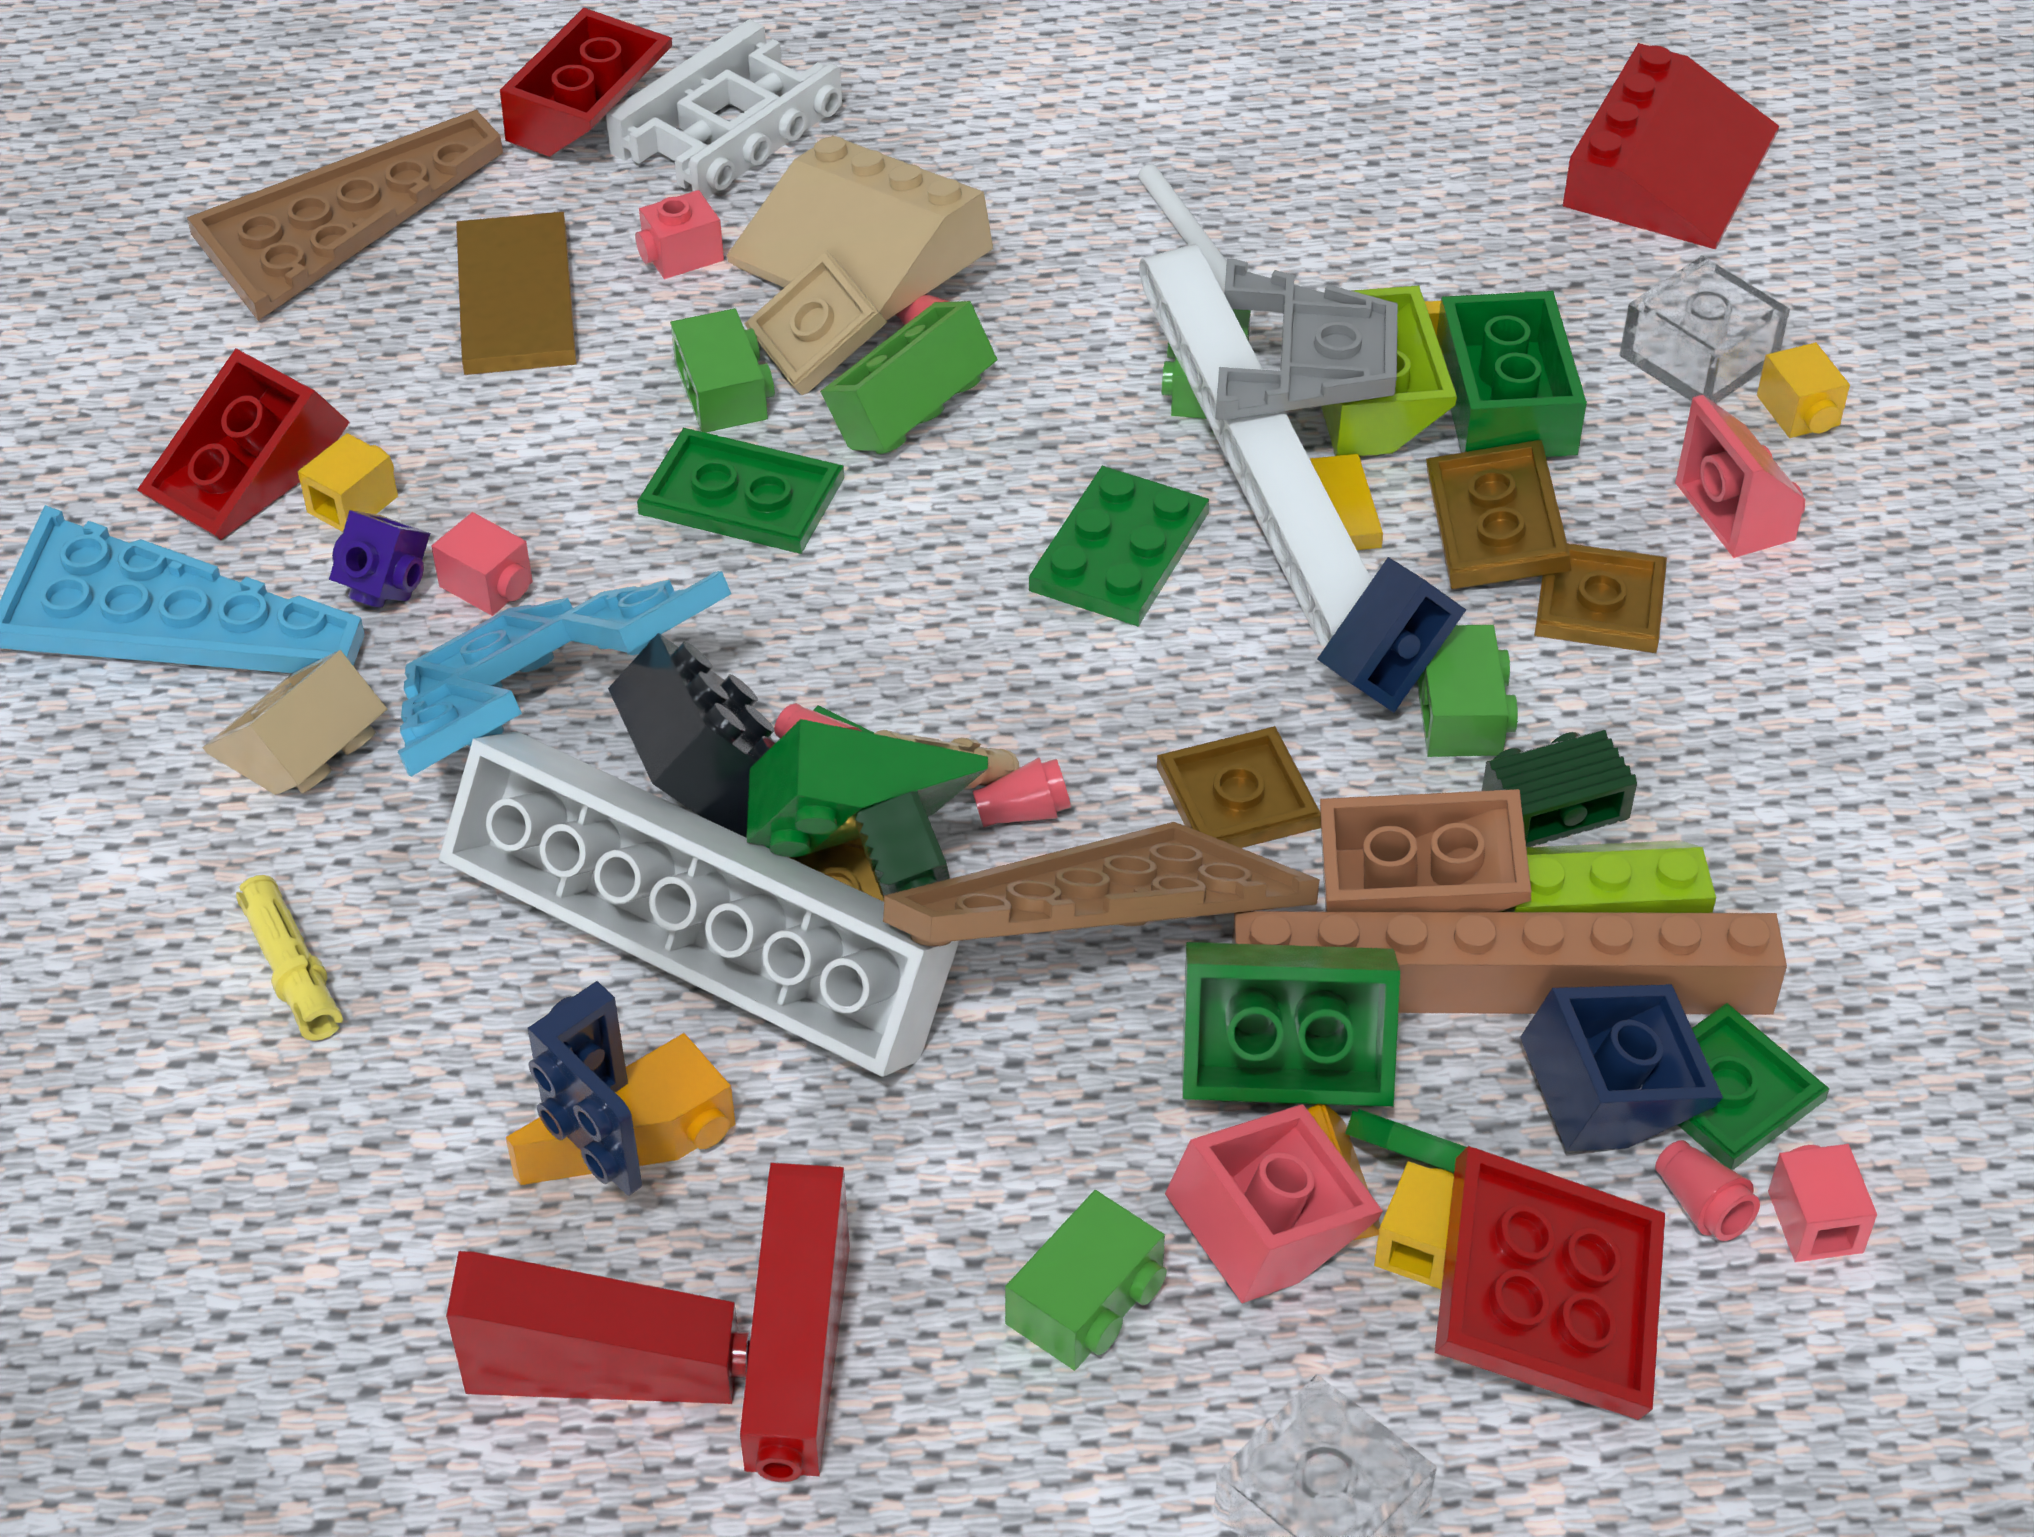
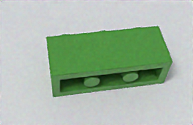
[820,301,998,454]

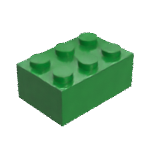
[1436,291,1587,457]
[1181,942,1400,1107]

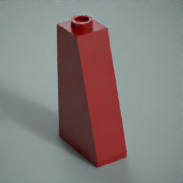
[740,1162,850,1482]
[446,1251,751,1404]

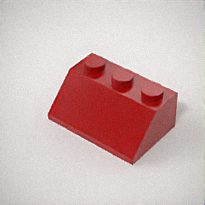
[500,7,672,157]

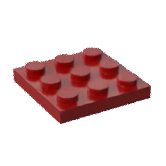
[1434,1146,1665,1420]

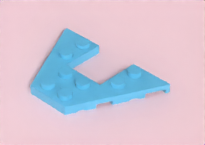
[398,571,731,777]

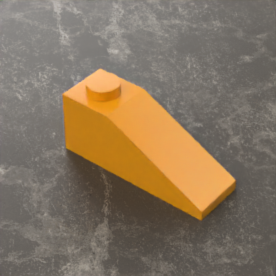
[506,1033,736,1185]

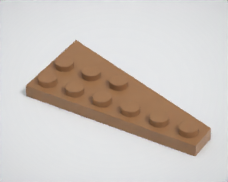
[187,109,503,321]

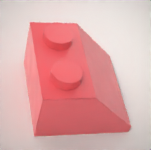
[1675,395,1806,558]
[1165,1104,1383,1303]

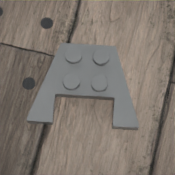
[1215,258,1398,420]

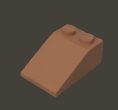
[1320,789,1531,912]

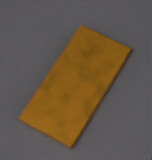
[456,212,577,375]

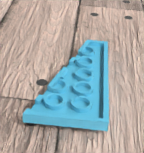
[0,505,365,673]

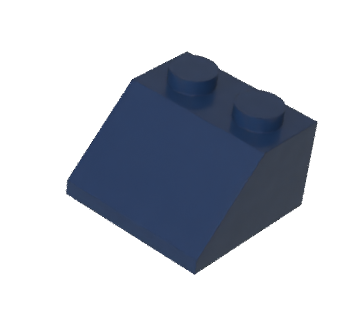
[1520,984,1723,1152]

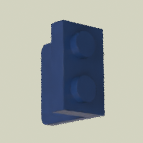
[527,981,642,1196]

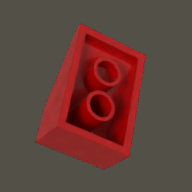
[137,348,350,540]

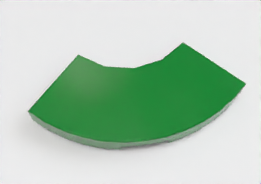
[1345,1109,1467,1173]

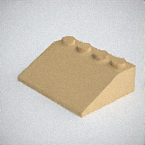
[727,135,993,321]

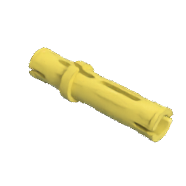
[236,875,343,1041]

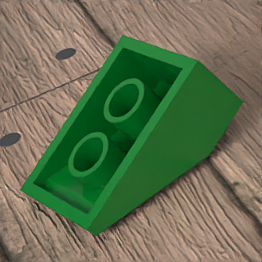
[747,719,988,857]

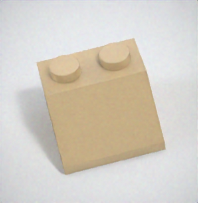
[202,650,388,795]

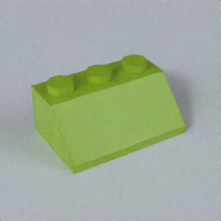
[1321,285,1457,456]
[1500,840,1716,913]

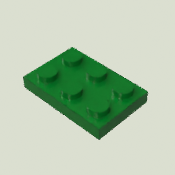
[1029,465,1209,627]

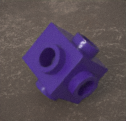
[329,510,431,608]

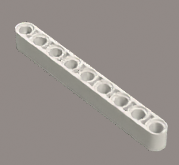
[1139,244,1372,647]

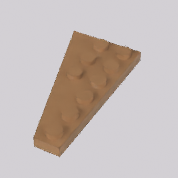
[883,822,1320,946]

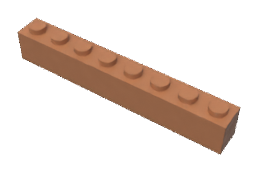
[1232,911,1787,1015]

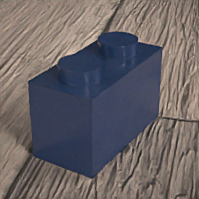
[1317,557,1467,713]

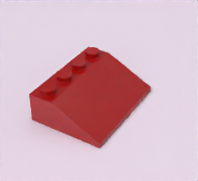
[1563,43,1779,250]

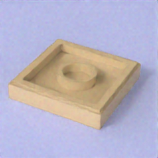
[744,250,887,395]

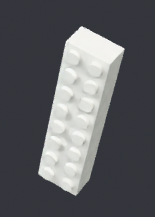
[438,731,959,1077]

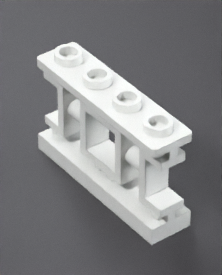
[606,19,842,199]

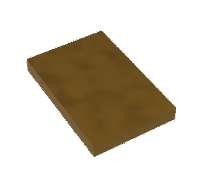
[1426,440,1571,589]

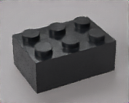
[608,633,775,838]

